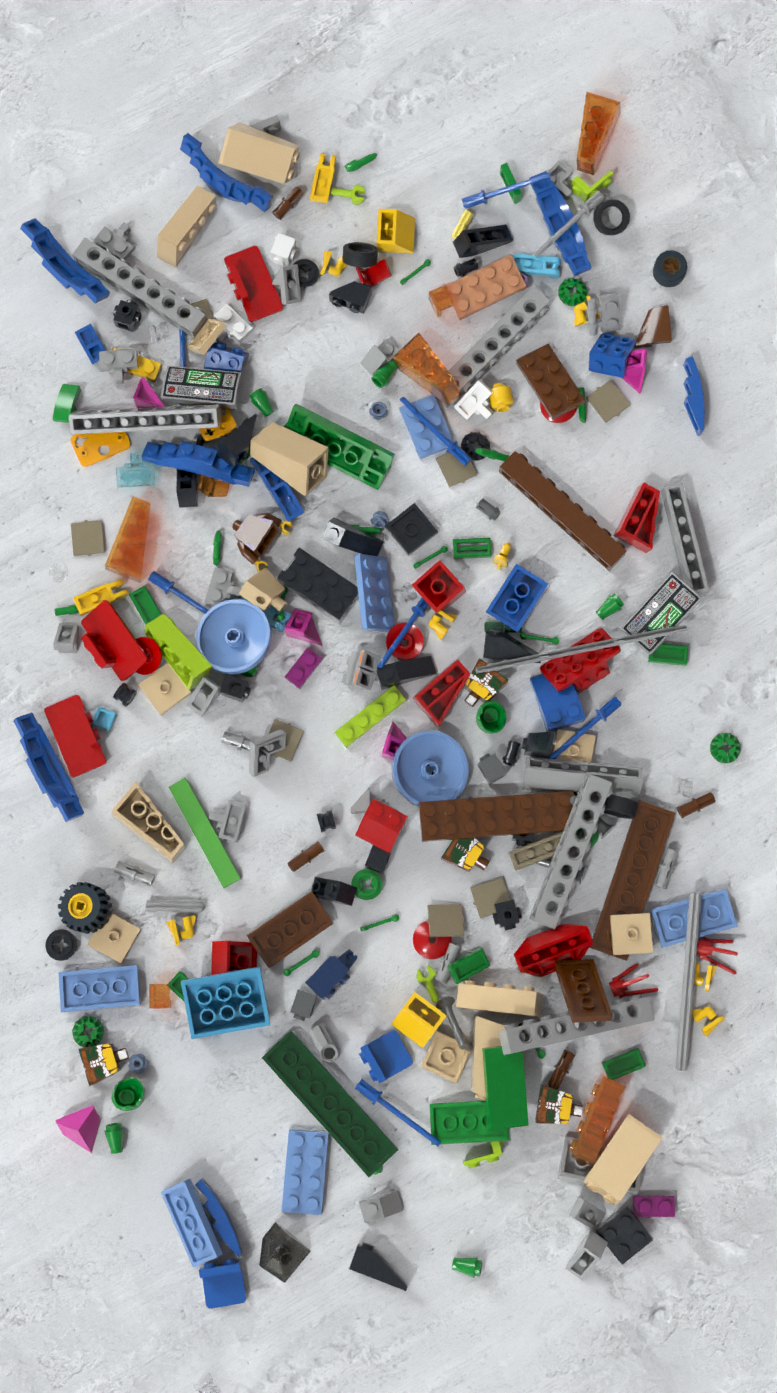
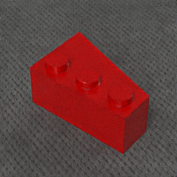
[613,482,660,553]
[412,659,470,727]

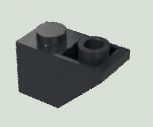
[329,281,372,314]
[311,877,357,906]

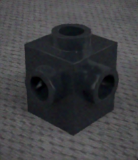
[113,300,142,332]
[492,899,522,931]

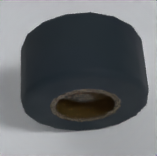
[653,250,688,287]

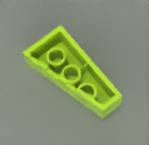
[144,613,212,691]

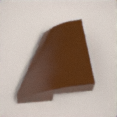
[635,305,672,348]

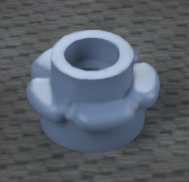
[369,402,388,420]
[370,511,389,528]
[129,1054,148,1074]

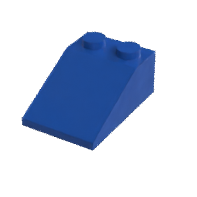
[486,564,549,632]
[530,675,585,732]

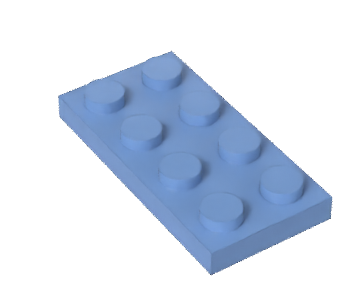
[354,554,394,633]
[650,889,738,948]
[58,965,141,1012]
[281,1129,329,1215]
[161,1179,223,1267]

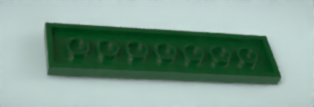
[262,1031,399,1177]

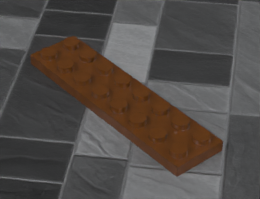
[418,791,574,842]
[591,800,676,961]

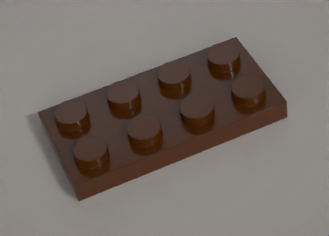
[516,343,585,420]
[246,891,334,968]
[554,959,613,1023]

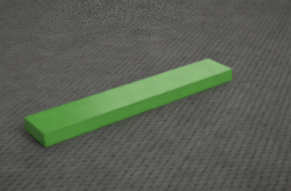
[169,778,241,888]

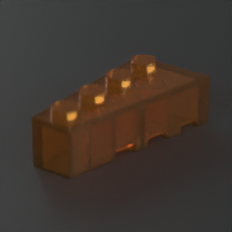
[577,91,621,175]
[393,332,461,405]
[105,496,151,583]
[569,1076,626,1166]

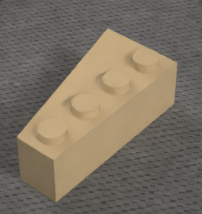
[157,185,217,268]
[111,782,185,864]
[456,980,543,1018]

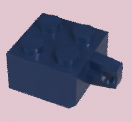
[305,949,358,1000]

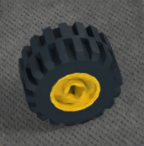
[58,882,112,934]

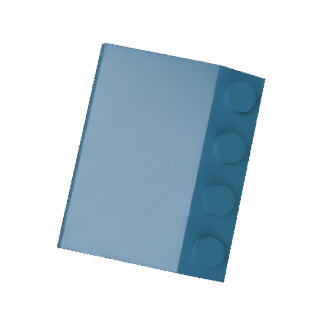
[181,967,270,1039]

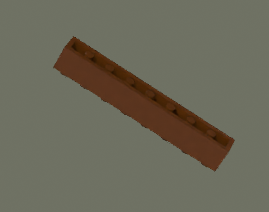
[499,451,627,572]

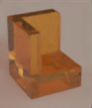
[428,285,454,317]
[198,475,230,497]
[149,984,171,1009]

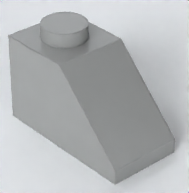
[565,1231,608,1280]

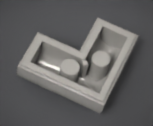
[249,730,286,777]

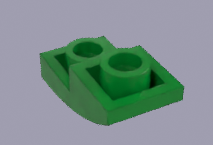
[53,384,82,423]

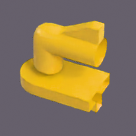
[320,250,348,277]
[574,295,600,327]
[493,542,511,570]
[428,609,457,640]
[166,915,196,946]
[694,963,717,992]
[692,1006,725,1037]

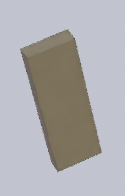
[509,832,570,871]

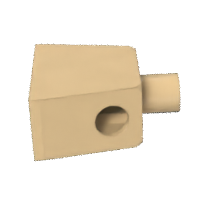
[239,568,287,612]

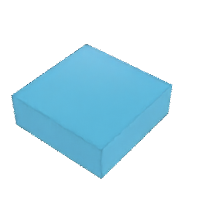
[91,707,117,732]

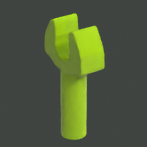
[331,185,365,205]
[416,966,440,1003]

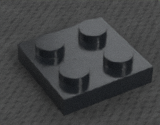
[385,503,438,556]
[596,1206,654,1265]

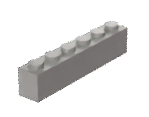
[661,483,709,597]
[524,757,643,798]

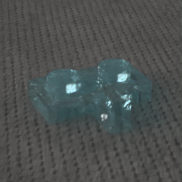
[116,453,155,488]

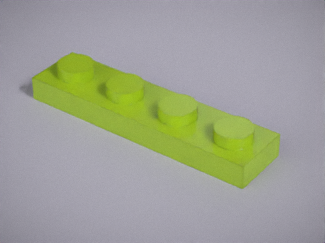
[334,686,406,748]

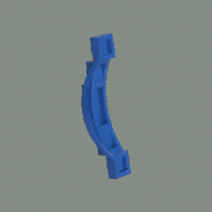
[180,133,273,212]
[529,171,591,276]
[20,218,110,304]
[142,441,255,487]
[13,712,84,822]

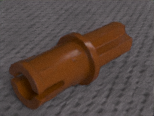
[272,187,303,220]
[677,792,716,818]
[287,841,325,872]
[548,1050,576,1090]

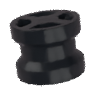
[113,683,137,707]
[316,810,336,833]

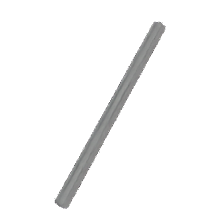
[676,893,701,1071]

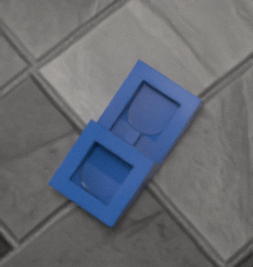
[75,324,106,365]

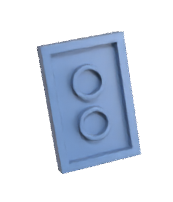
[399,394,454,459]

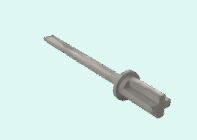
[534,191,604,258]

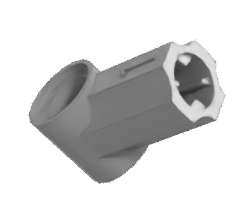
[308,1023,339,1063]

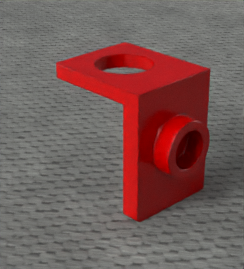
[355,259,392,288]

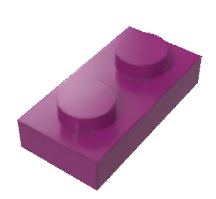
[285,647,323,689]
[633,1196,675,1217]

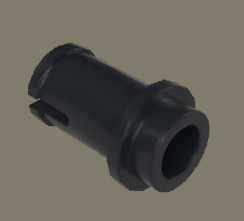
[454,258,478,277]
[502,741,520,766]

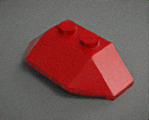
[514,924,593,977]

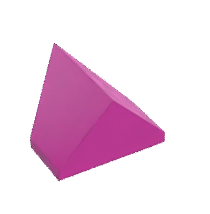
[622,349,647,393]
[133,377,165,408]
[285,608,323,646]
[382,722,407,760]
[56,1105,100,1153]

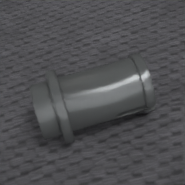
[476,498,501,521]

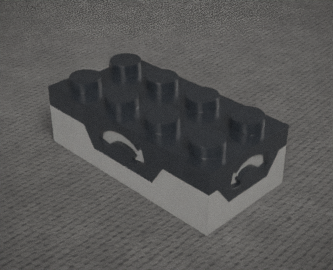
[277,547,359,625]

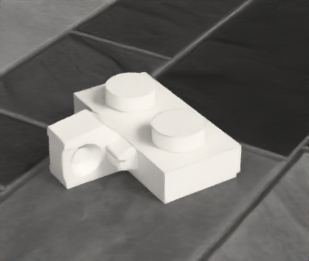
[214,304,253,343]
[454,380,494,420]

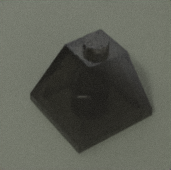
[259,1222,311,1283]

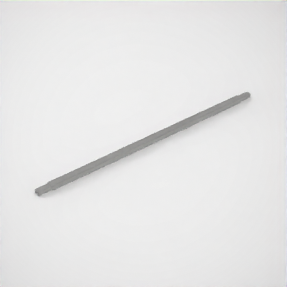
[475,625,687,673]

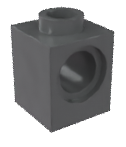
[477,753,507,785]
[290,989,317,1021]

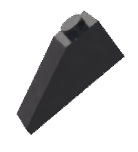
[453,225,513,258]
[176,469,198,508]
[321,517,384,556]
[483,629,541,663]
[376,656,436,690]
[521,731,555,759]
[349,1242,408,1291]

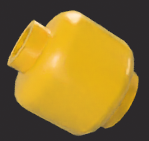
[489,383,514,412]

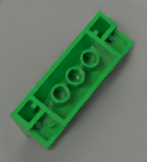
[284,404,395,490]

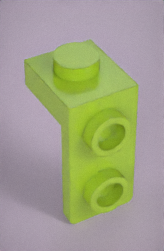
[571,170,614,202]
[463,1141,504,1168]

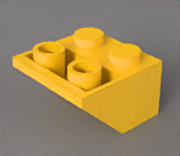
[376,209,415,254]
[391,992,446,1048]

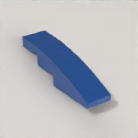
[683,356,705,436]
[250,457,305,522]
[195,1178,243,1256]

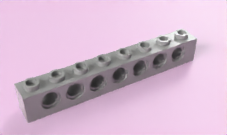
[72,238,207,338]
[431,286,550,408]
[69,404,222,434]
[529,772,613,929]
[498,994,655,1055]

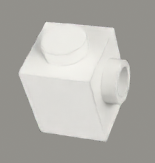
[270,233,297,266]

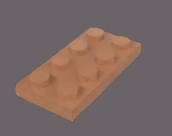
[444,254,527,320]

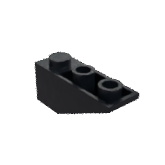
[217,414,257,467]

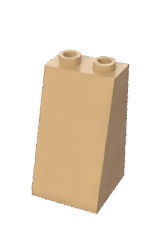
[218,122,300,184]
[250,422,328,496]
[471,1016,505,1101]
[583,1114,663,1206]

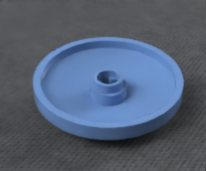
[196,599,272,674]
[392,731,469,807]

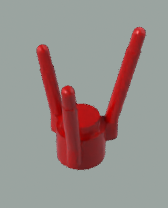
[696,937,738,975]
[609,964,658,998]

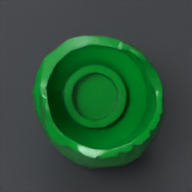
[476,701,507,734]
[111,1078,145,1111]

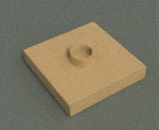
[187,319,227,355]
[138,663,192,716]
[553,729,596,763]
[87,913,141,964]
[610,913,653,955]
[420,1030,471,1084]

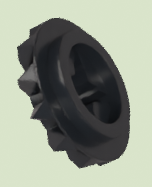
[293,259,319,288]
[461,432,490,461]
[45,929,77,961]

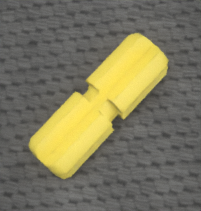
[452,210,473,239]

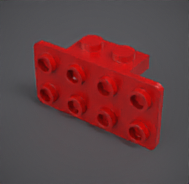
[224,246,283,322]
[81,600,149,681]
[540,628,621,693]
[44,695,107,778]

